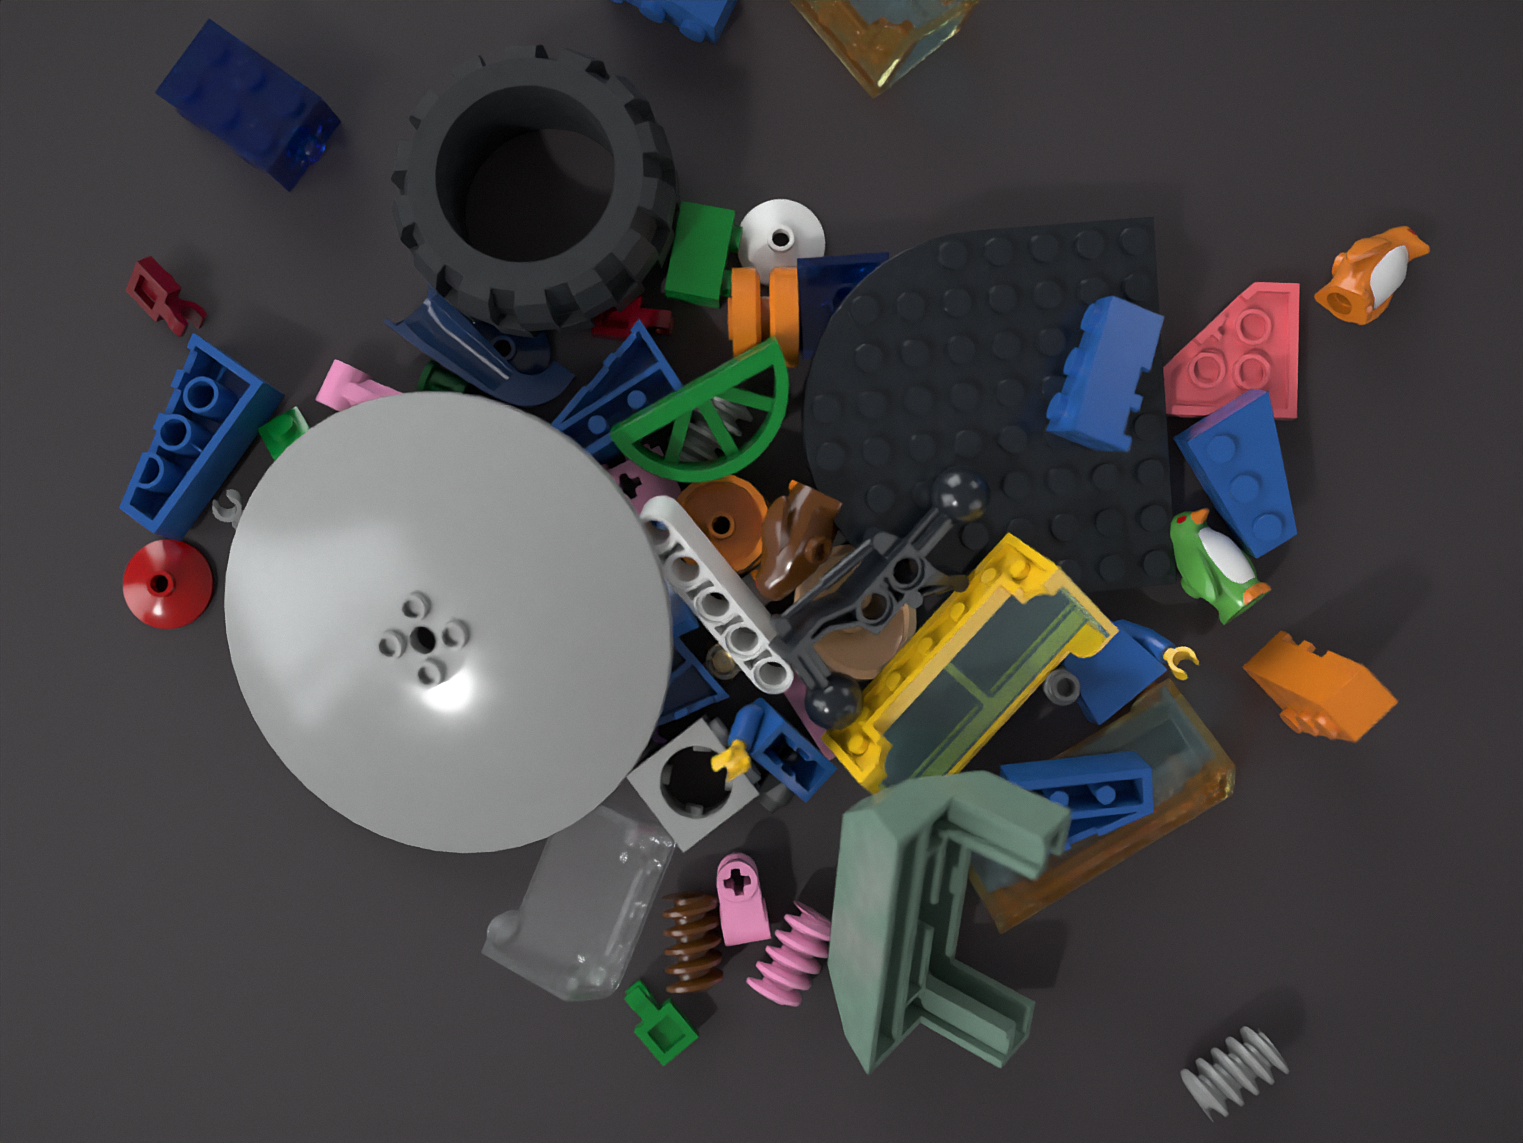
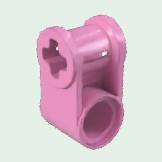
[717,852,771,946]

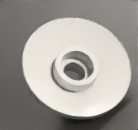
[737,199,825,287]

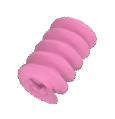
[746,901,832,1007]

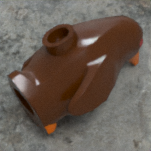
[750,480,844,601]

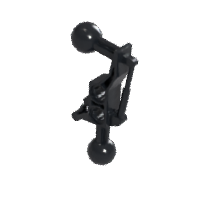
[768,466,991,730]

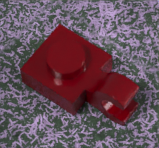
[125,256,207,337]
[591,295,675,341]

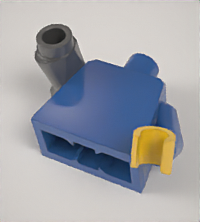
[1042,619,1199,725]
[712,697,838,814]

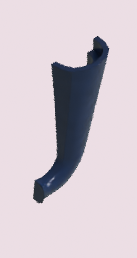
[383,284,576,408]

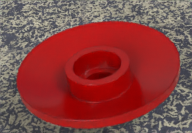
[123,540,214,629]

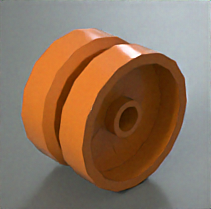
[728,266,799,369]
[676,475,771,576]

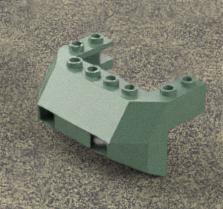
[827,771,1072,1076]

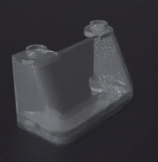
[481,799,676,1002]

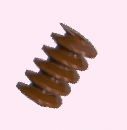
[661,891,724,994]

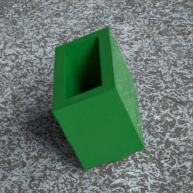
[664,201,743,309]

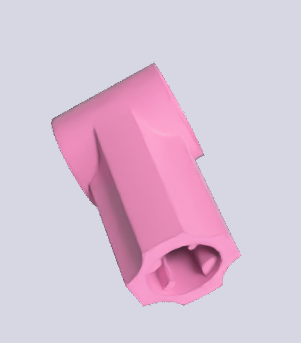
[315,359,403,412]

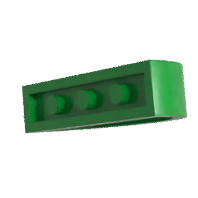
[609,335,789,483]

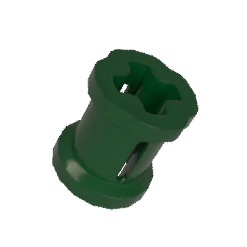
[416,359,475,395]

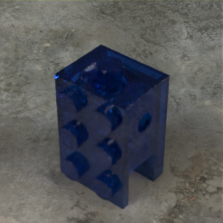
[155,18,341,193]

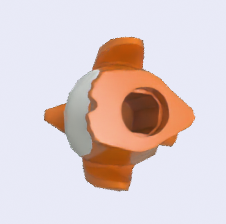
[1314,226,1430,325]

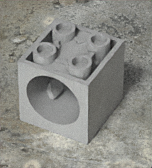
[626,714,761,853]

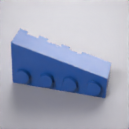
[119,333,286,542]

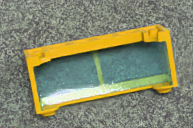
[820,532,1119,794]

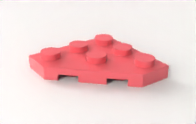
[1163,282,1300,421]

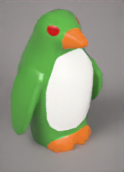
[1170,508,1271,625]

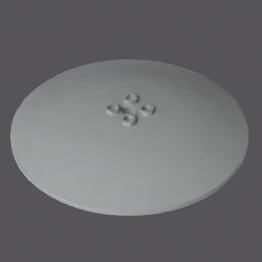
[224,391,673,853]

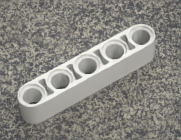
[639,496,795,694]

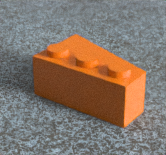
[1242,630,1398,742]

